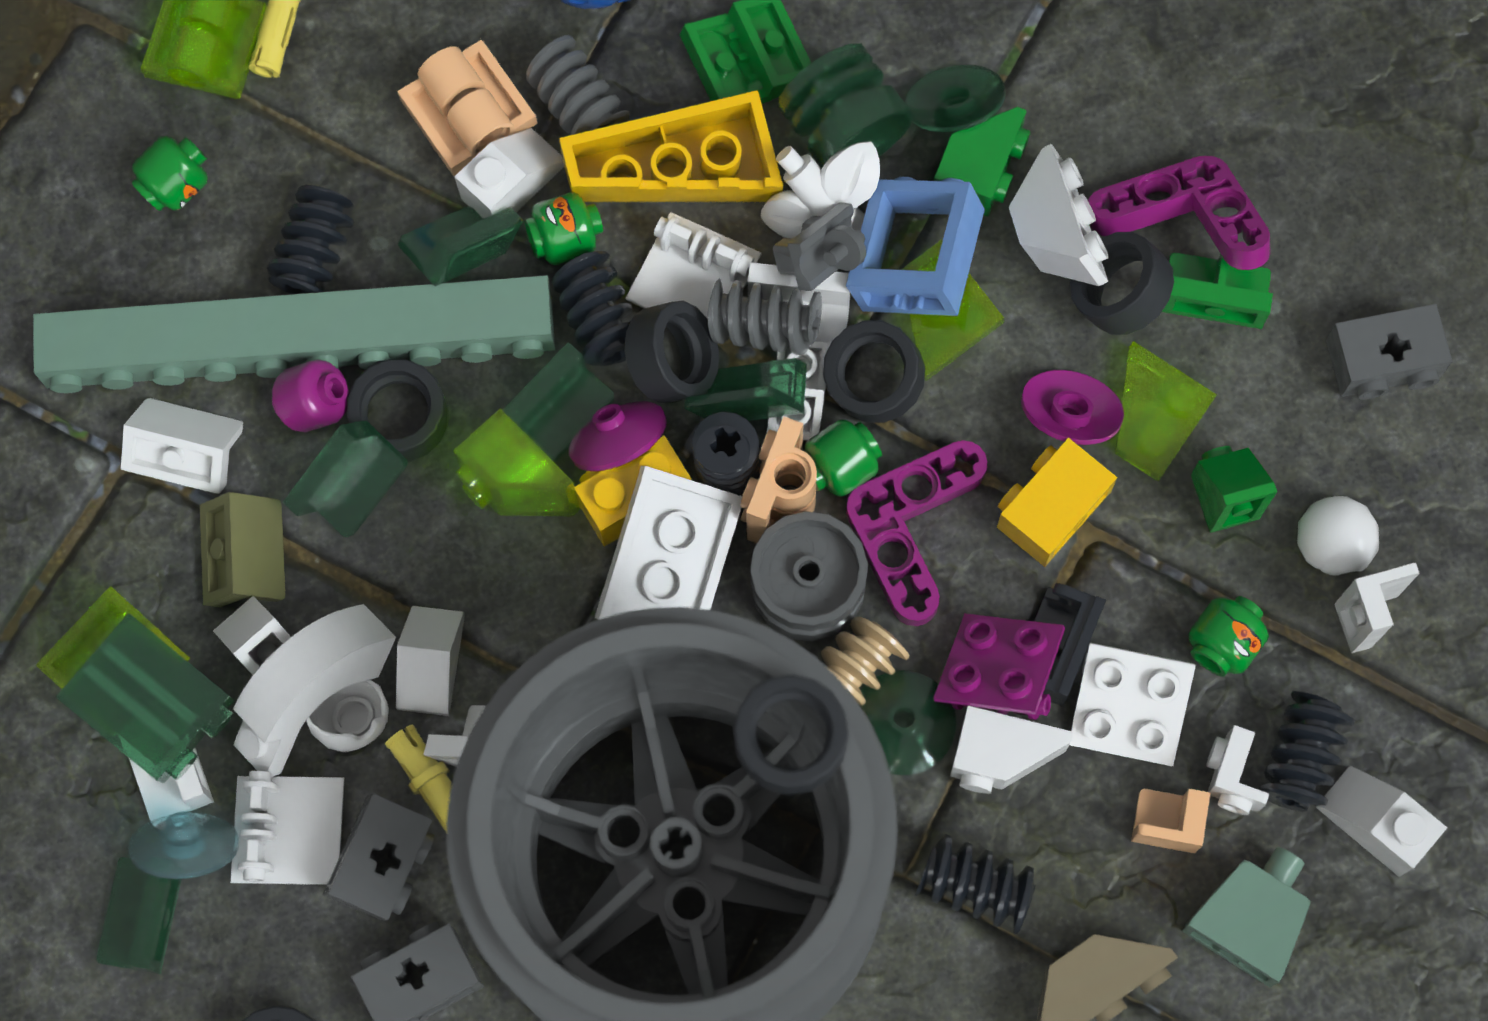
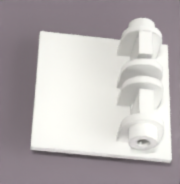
[626,212,761,319]
[1070,642,1196,766]
[231,771,345,885]

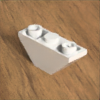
[1009,144,1108,286]

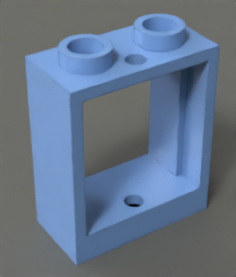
[846,177,985,316]

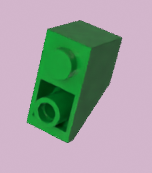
[934,107,1031,217]

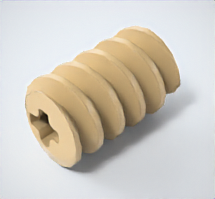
[821,617,910,706]

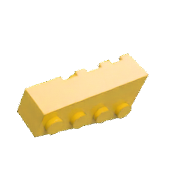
[559,90,783,202]

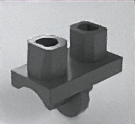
[773,203,866,291]

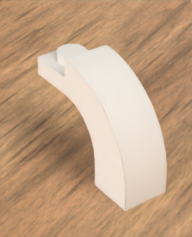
[233,604,396,777]

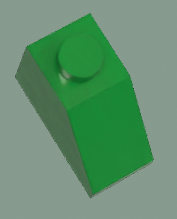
[1191,446,1277,533]

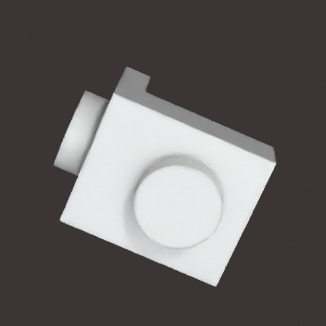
[1207,725,1269,815]

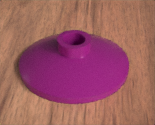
[1021,370,1124,445]
[569,401,667,471]

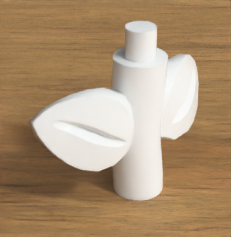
[761,141,880,238]

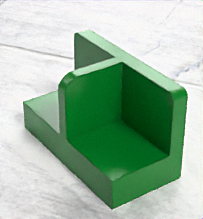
[1162,253,1273,329]

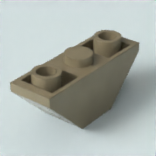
[1037,934,1178,1021]

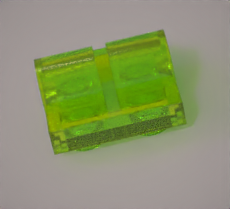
[141,0,266,99]

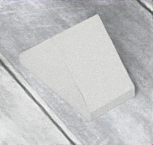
[396,606,465,716]

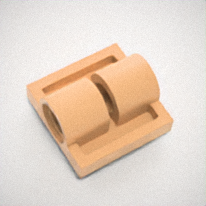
[397,39,537,176]
[740,416,817,543]

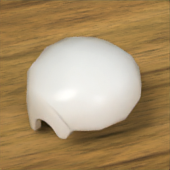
[1297,496,1379,576]
[306,680,389,752]

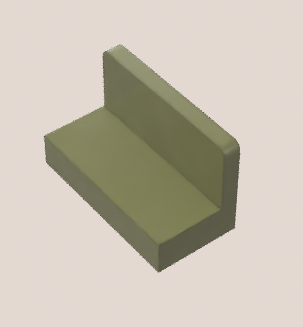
[200,492,285,607]

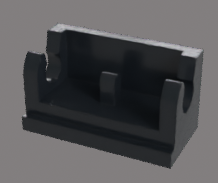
[1034,583,1106,707]

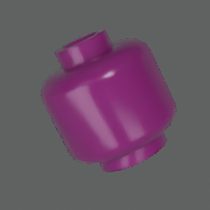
[272,359,349,432]

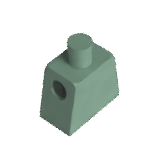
[1181,847,1311,987]

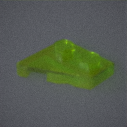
[902,239,1005,381]
[1115,341,1217,482]

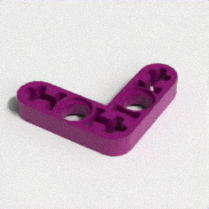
[1088,155,1271,270]
[846,440,987,626]

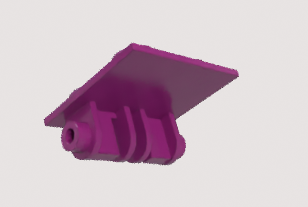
[934,613,1065,720]

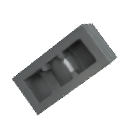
[1326,304,1453,400]
[323,793,435,921]
[351,922,484,1021]

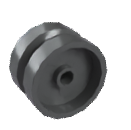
[750,511,868,642]

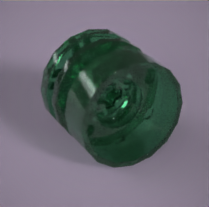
[778,43,914,169]

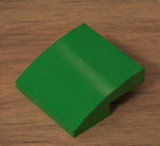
[680,0,817,104]

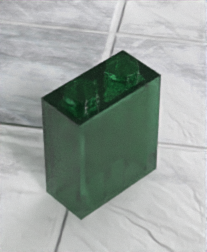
[56,613,235,783]

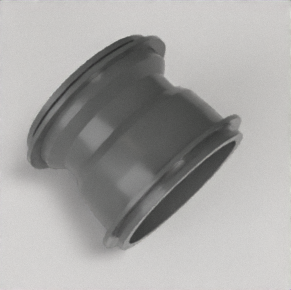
[447,607,897,1021]

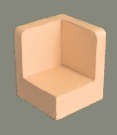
[1131,789,1210,854]

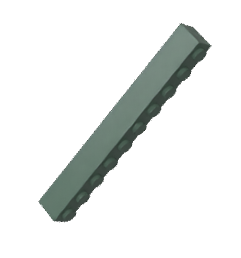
[33,275,555,393]

